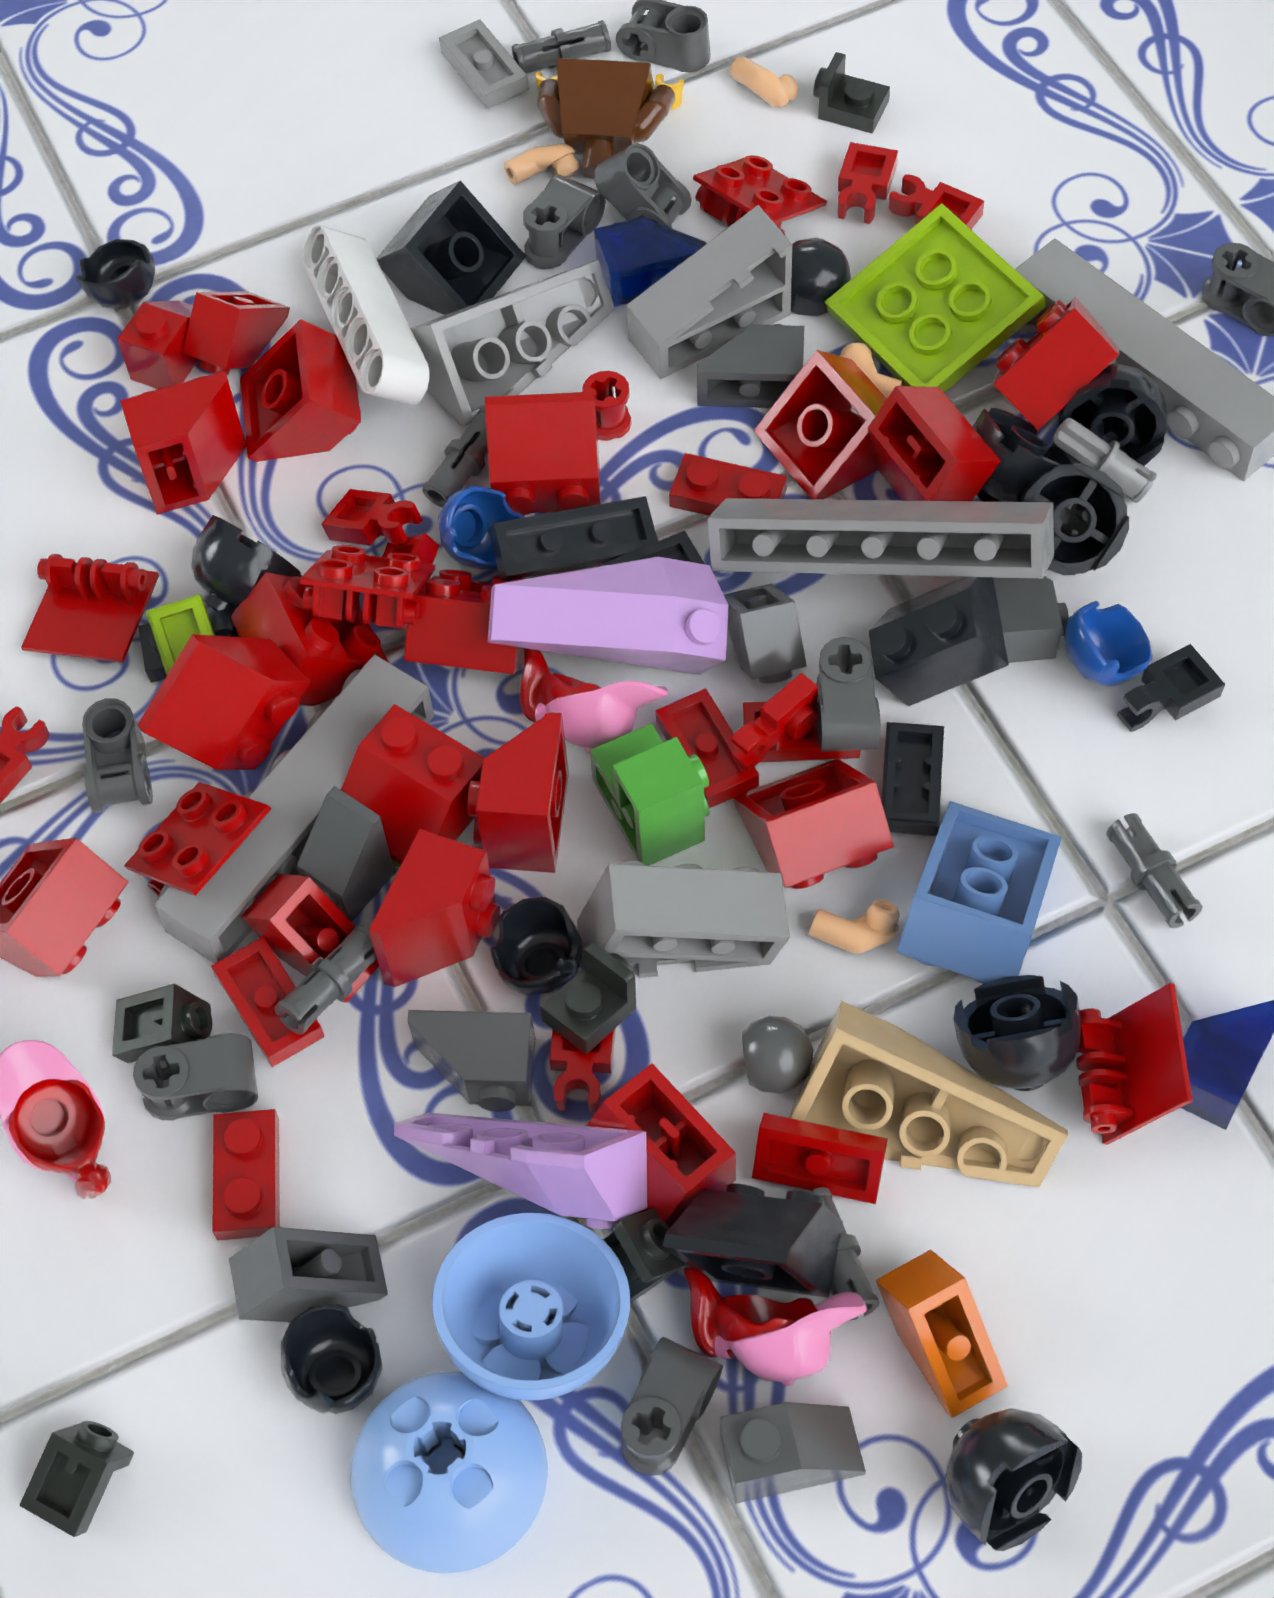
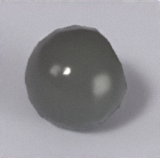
[742,1016,814,1094]

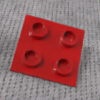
[693,155,827,235]
[300,545,436,629]
[21,554,160,663]
[124,782,271,896]
[1076,983,1193,1145]

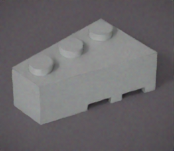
[626,205,792,380]
[577,861,790,978]

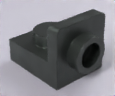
[813,52,890,134]
[540,942,636,1054]
[112,983,213,1063]
[603,1208,687,1302]
[19,1421,134,1537]

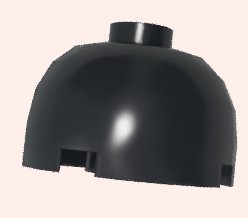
[1059,364,1168,466]
[972,408,1076,502]
[1019,463,1129,575]
[191,515,302,615]
[953,975,1081,1091]
[946,1408,1082,1551]

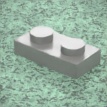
[439,19,529,109]

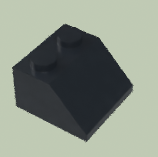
[376,180,526,315]
[868,577,1009,706]
[663,1183,843,1298]

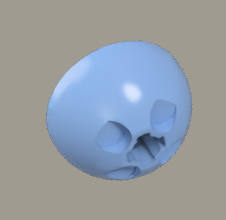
[432,1213,630,1401]
[351,1371,548,1573]

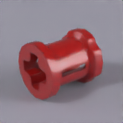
[582,370,632,441]

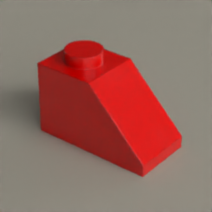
[182,291,290,375]
[117,300,199,389]
[240,874,379,1003]

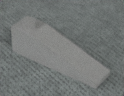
[410,260,615,426]

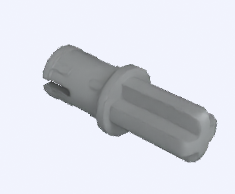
[1053,418,1157,503]

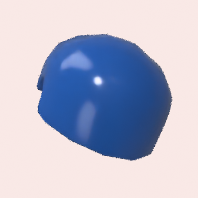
[438,485,524,570]
[1064,601,1152,686]

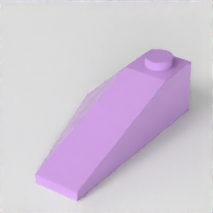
[488,557,729,675]
[394,1113,647,1229]

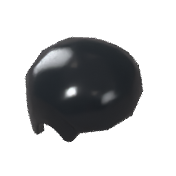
[791,237,851,316]
[75,239,155,309]
[490,897,583,995]
[281,1304,383,1414]

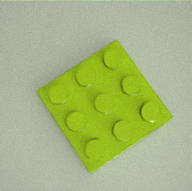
[825,203,1046,393]

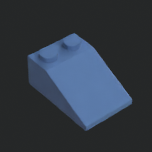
[897,801,1062,984]

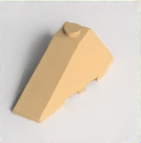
[789,1001,1068,1187]

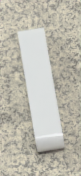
[303,225,429,405]

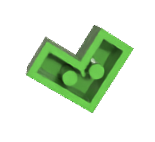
[590,723,710,866]

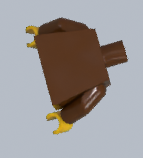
[535,58,684,178]

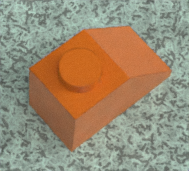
[875,1249,1008,1418]

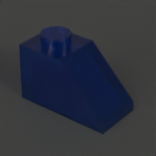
[594,217,707,307]
[1181,1000,1274,1130]

